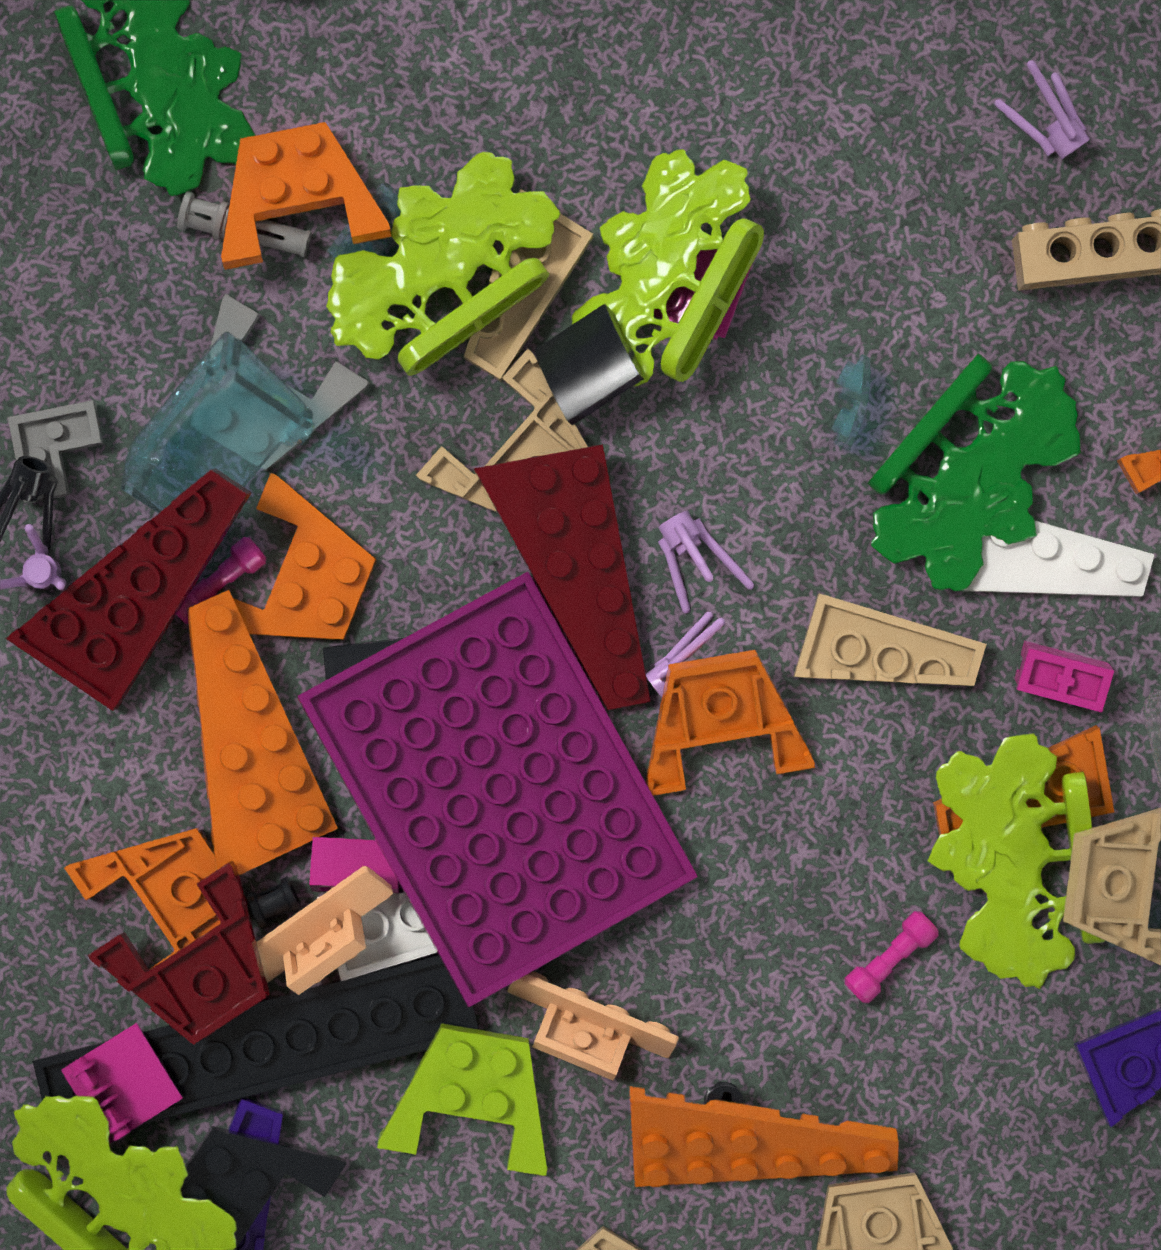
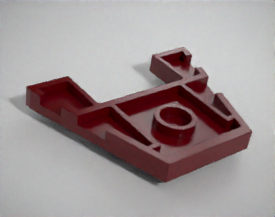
[88,861,270,1045]

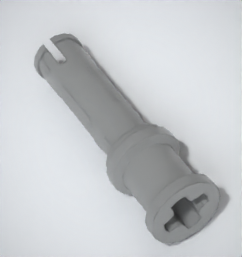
[177,191,312,258]

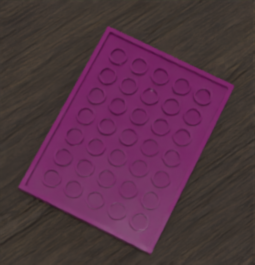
[297,571,698,1007]

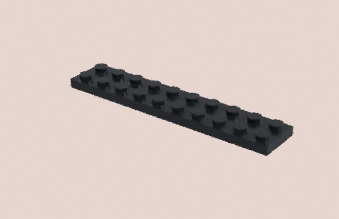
[32,955,480,1124]

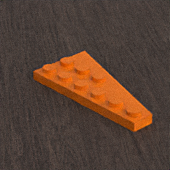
[187,590,338,875]
[629,1086,899,1187]

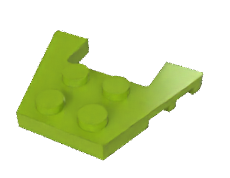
[377,1024,547,1176]

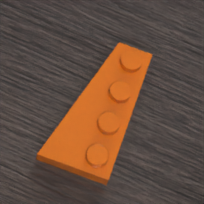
[933,725,1115,836]

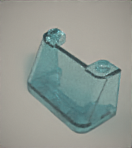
[121,331,315,513]

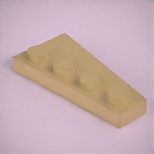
[464,189,594,382]
[793,593,987,686]

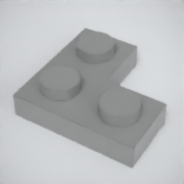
[8,400,104,504]

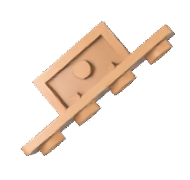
[256,866,393,995]
[507,971,679,1080]

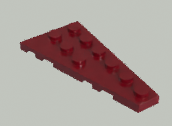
[473,444,651,710]
[5,468,252,711]

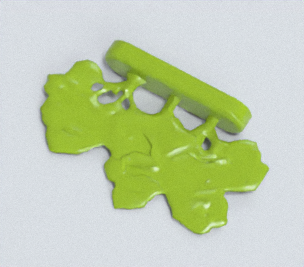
[572,149,764,387]
[326,152,560,376]
[927,733,1105,989]
[6,1096,237,1250]

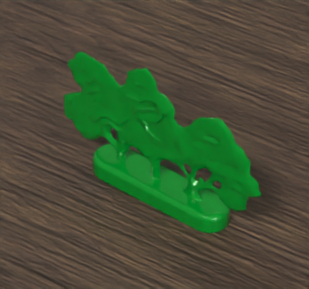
[54,0,255,197]
[867,353,1081,591]

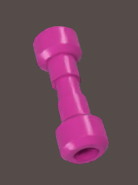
[176,537,266,624]
[845,911,939,1003]

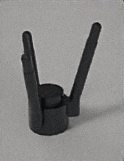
[0,456,58,550]

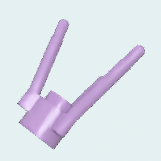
[995,60,1090,160]
[658,510,754,613]
[0,524,67,590]
[646,612,725,697]

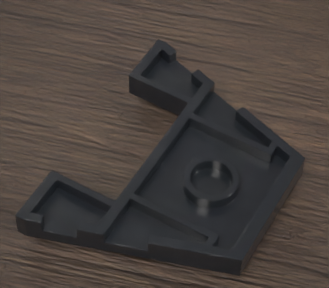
[180,1126,346,1250]

